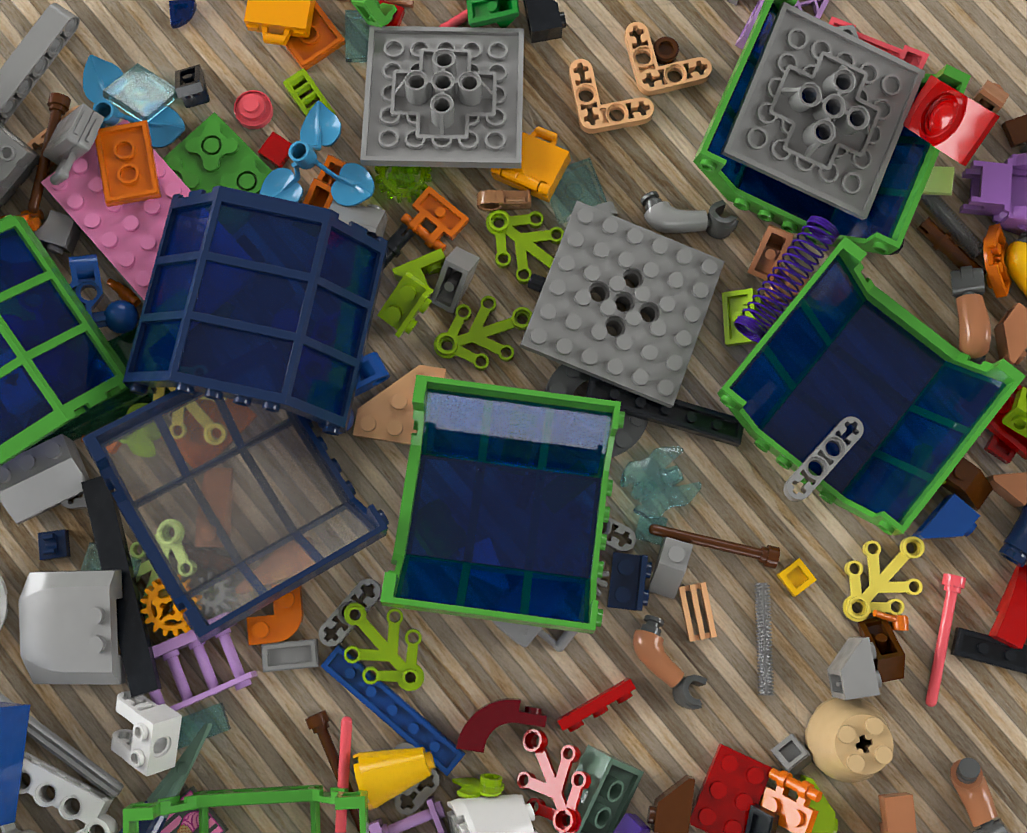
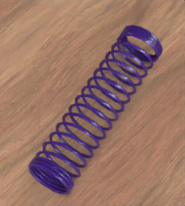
[734,215,839,343]

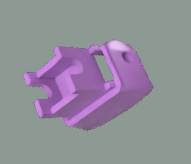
[959,153,1027,236]

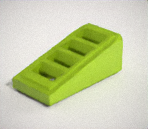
[283,68,336,117]

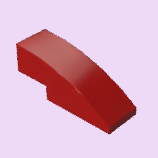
[988,565,1027,649]

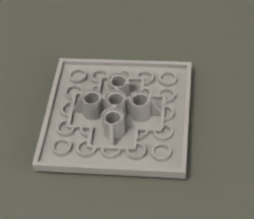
[720,2,925,220]
[360,26,524,169]
[519,200,725,408]

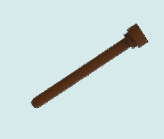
[28,92,71,213]
[648,524,780,569]
[305,710,370,833]

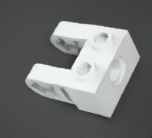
[111,691,182,777]

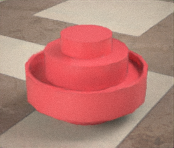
[234,90,273,129]

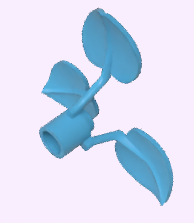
[83,55,185,148]
[259,101,375,207]

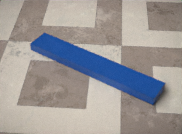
[321,644,466,776]

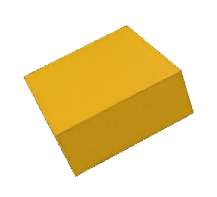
[776,558,817,597]

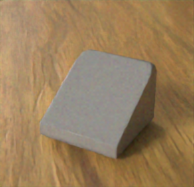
[771,733,812,777]

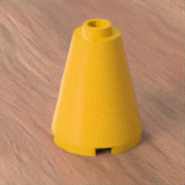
[353,747,435,810]

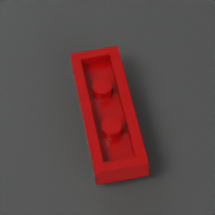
[556,678,636,732]

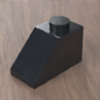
[523,0,566,43]

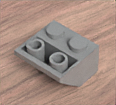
[827,637,882,700]

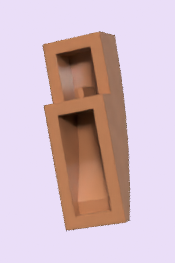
[878,792,917,833]

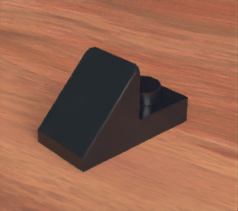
[175,64,210,108]

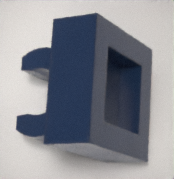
[38,529,71,561]

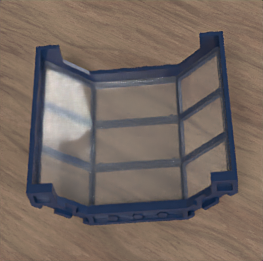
[82,342,389,644]

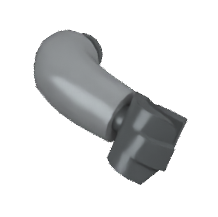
[640,191,739,239]

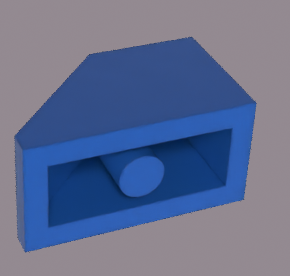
[912,493,980,540]

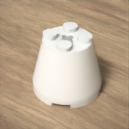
[447,794,538,833]

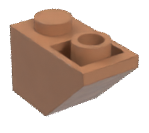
[994,302,1027,365]

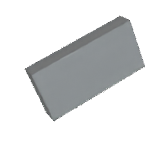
[261,639,320,672]

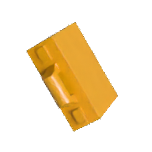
[244,0,316,46]
[491,126,571,203]

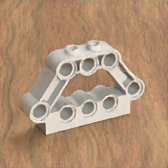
[0,751,118,833]

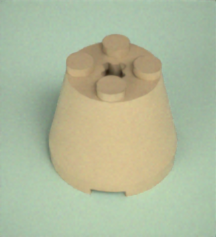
[805,697,894,783]

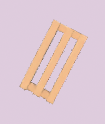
[678,582,717,642]

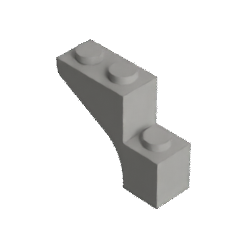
[0,210,82,272]

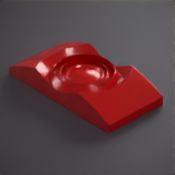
[903,75,1000,167]

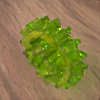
[375,166,432,203]

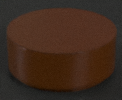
[653,37,679,65]

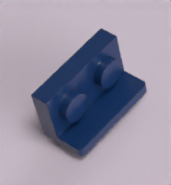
[607,552,652,611]

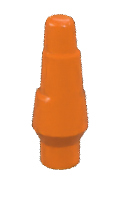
[107,278,141,307]

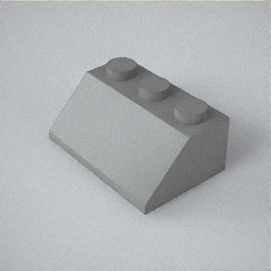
[0,434,90,525]

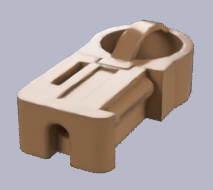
[477,189,531,212]

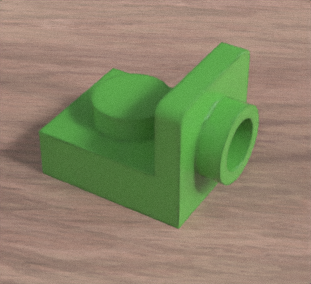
[351,0,398,28]

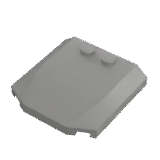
[18,570,126,685]

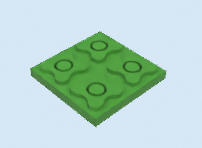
[163,112,272,236]

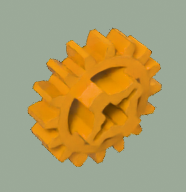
[140,575,204,637]

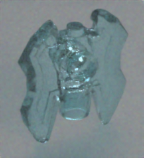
[620,447,702,519]

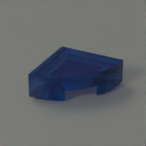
[169,0,197,29]

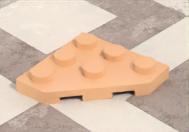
[353,365,446,449]

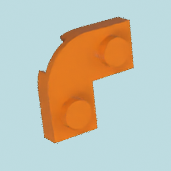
[983,223,1012,298]
[247,586,303,645]

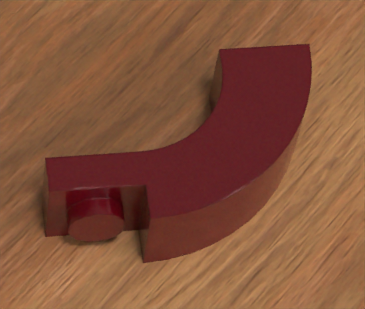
[456,698,547,753]

